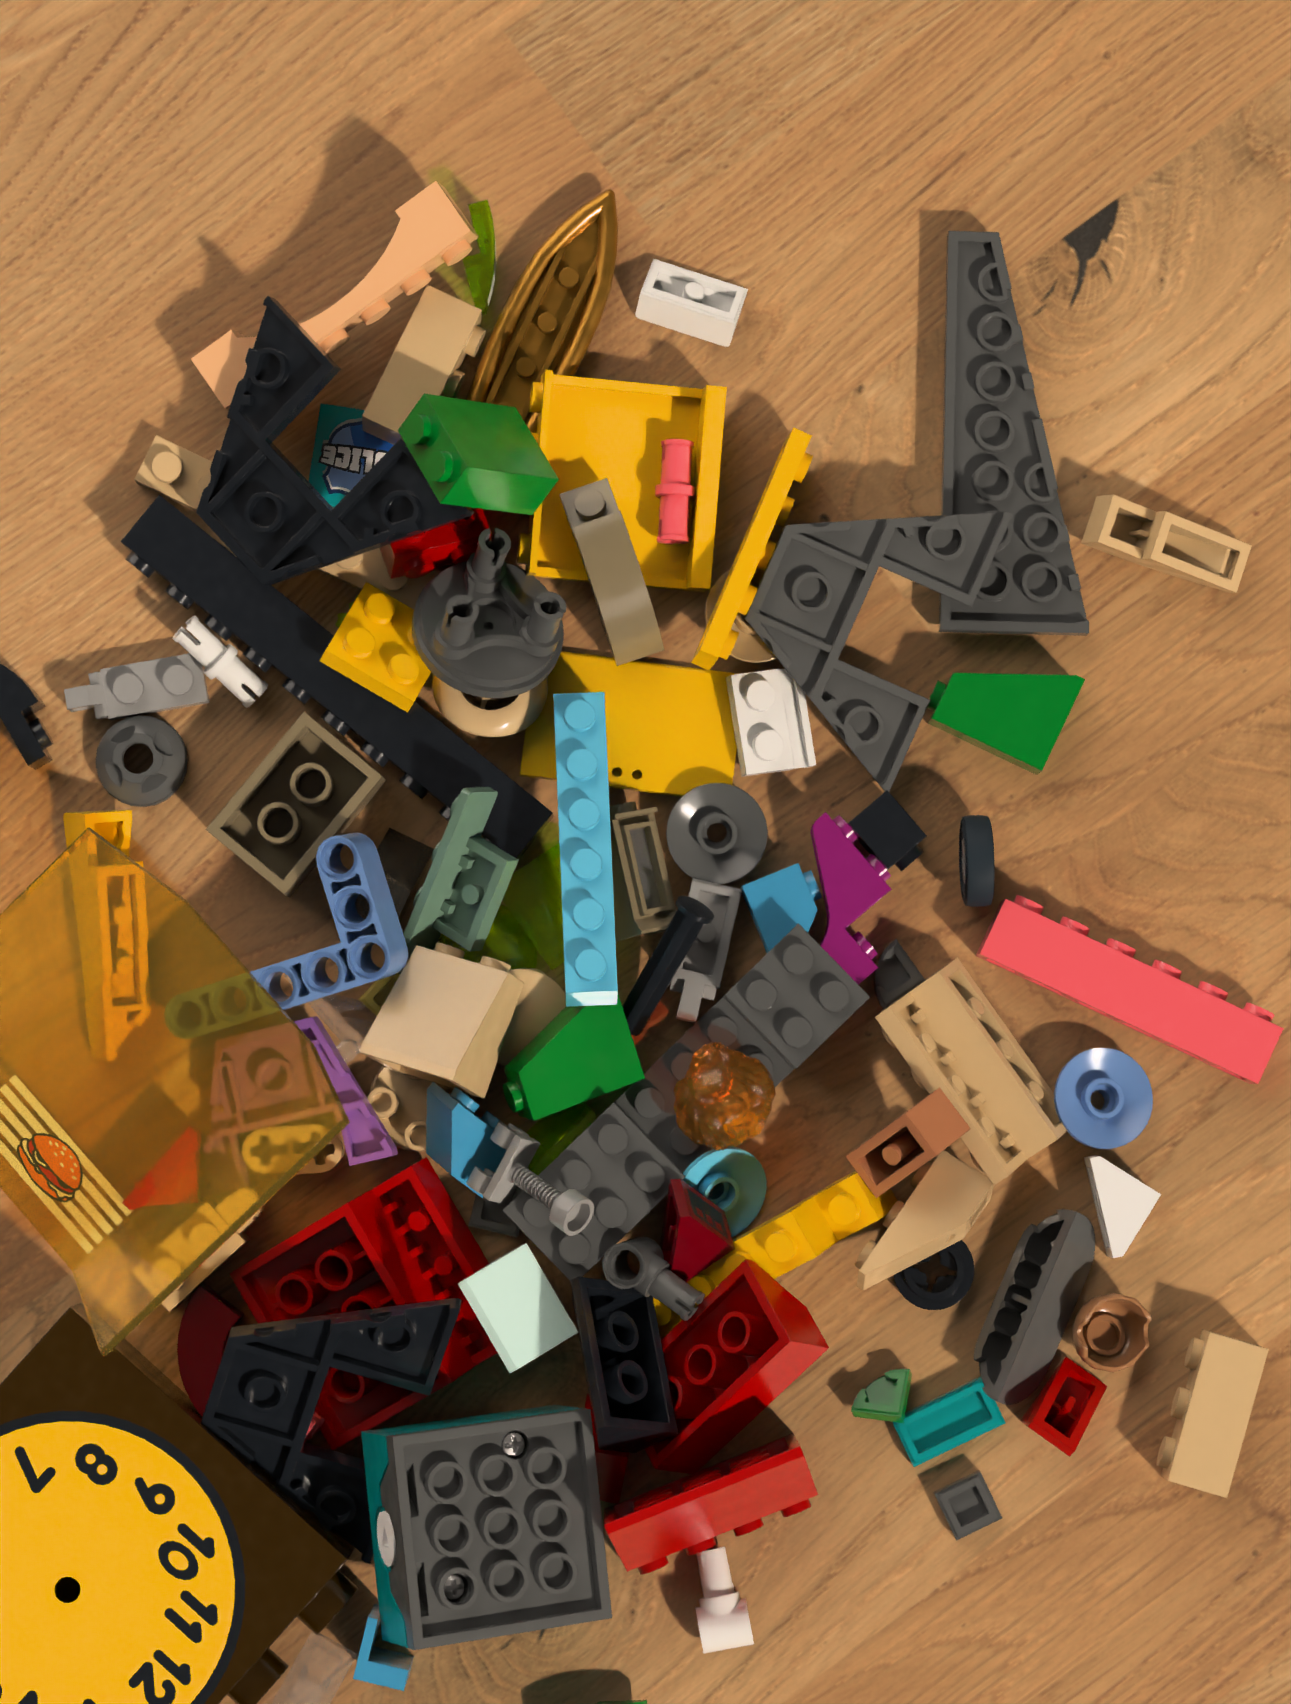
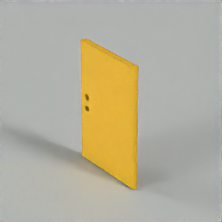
[520,651,739,797]

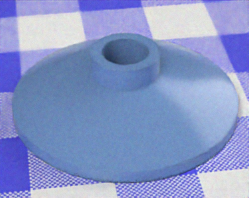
[1054,1047,1153,1149]

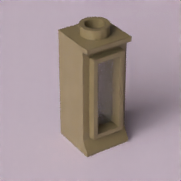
[610,802,676,941]

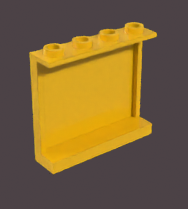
[517,370,727,592]

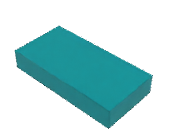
[892,1376,1006,1467]

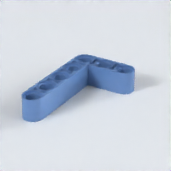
[165,832,408,1039]

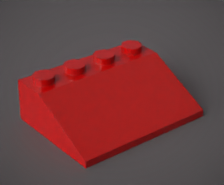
[604,1433,818,1575]

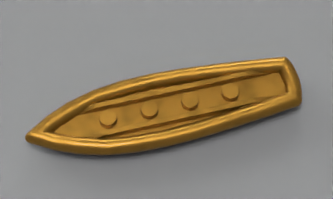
[465,189,618,433]

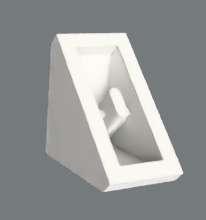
[1084,1155,1161,1258]

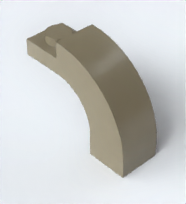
[559,478,664,666]

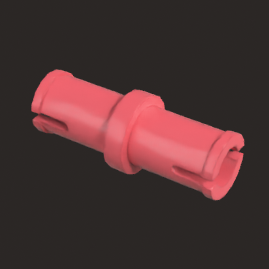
[655,439,696,545]

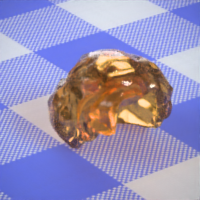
[673,1042,776,1151]

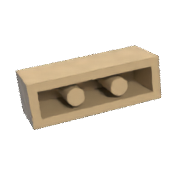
[362,285,486,445]
[1157,1329,1269,1498]

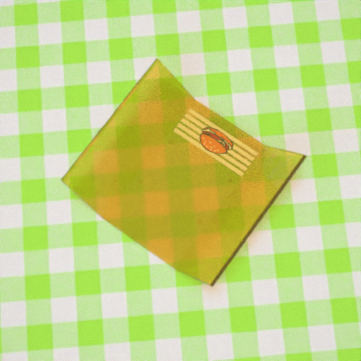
[0,828,350,1356]

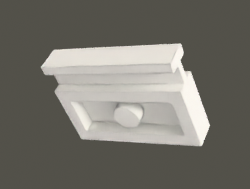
[726,669,816,777]

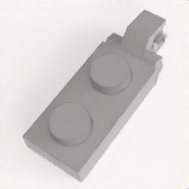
[64,653,210,720]
[670,878,742,1023]

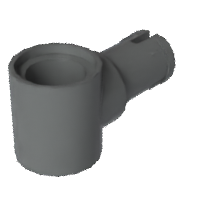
[602,1236,705,1321]

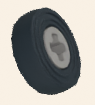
[959,815,995,907]

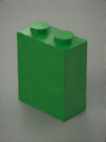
[398,393,559,515]

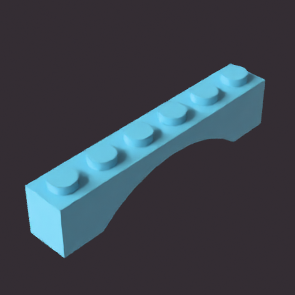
[553,692,618,1007]

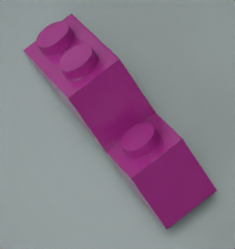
[810,812,892,985]

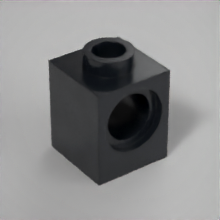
[848,790,927,871]

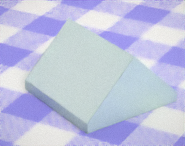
[458,1243,578,1373]

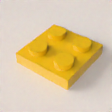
[320,582,431,713]

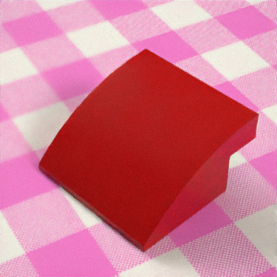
[229,1157,498,1450]

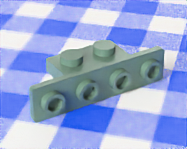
[398,787,519,974]

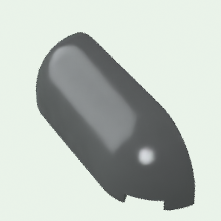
[974,1209,1095,1405]

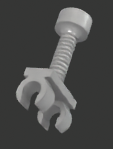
[466,1121,594,1236]

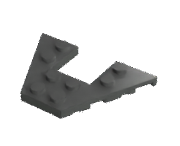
[744,511,1013,792]

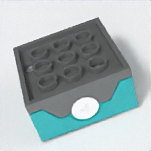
[361,1405,612,1650]

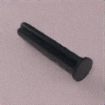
[622,896,714,1036]

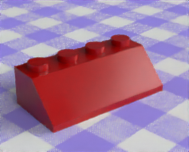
[645,1259,829,1474]

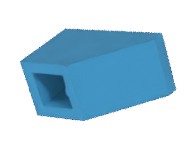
[426,1082,507,1198]

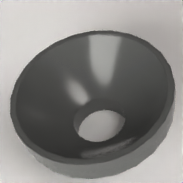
[96,715,188,807]

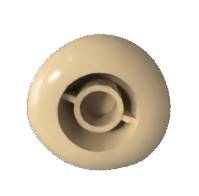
[432,674,548,737]

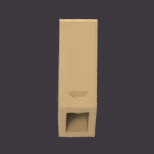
[855,1150,994,1291]

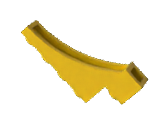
[653,1171,897,1338]

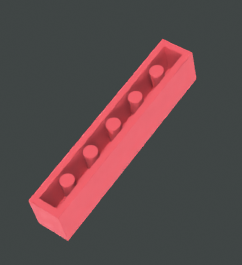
[976,895,1284,1084]

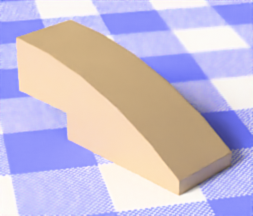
[1081,494,1252,593]

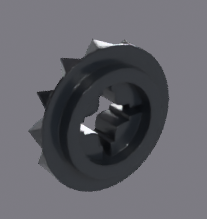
[894,1240,974,1310]

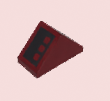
[660,1179,735,1282]

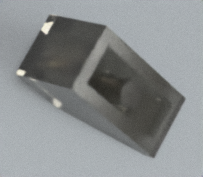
[355,828,434,923]

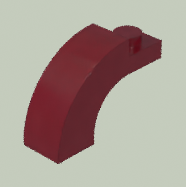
[177,1283,244,1416]

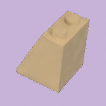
[359,942,524,1099]

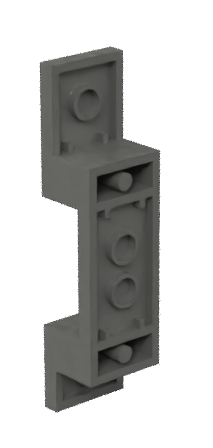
[502,923,870,1281]

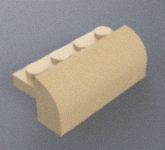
[875,957,1067,1185]

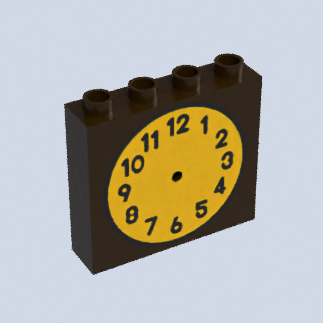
[0,1302,358,1704]

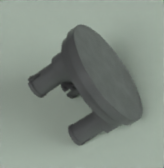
[412,528,567,698]

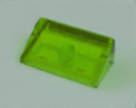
[526,1102,597,1175]

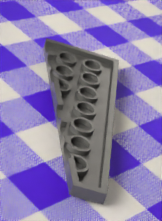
[939,231,1089,636]

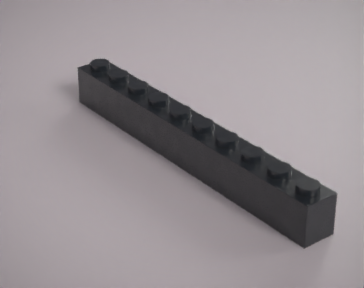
[121,495,554,860]

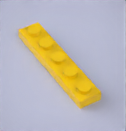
[691,428,813,671]

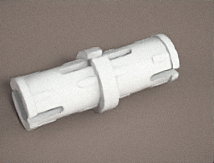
[172,615,268,708]

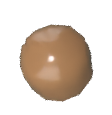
[1073,1293,1152,1373]

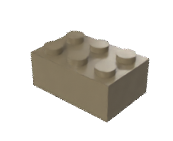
[206,712,386,898]

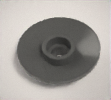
[666,783,768,884]

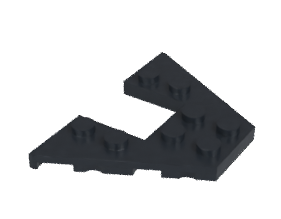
[196,296,475,586]
[201,1298,461,1564]

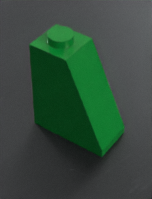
[927,673,1085,775]
[503,995,645,1121]

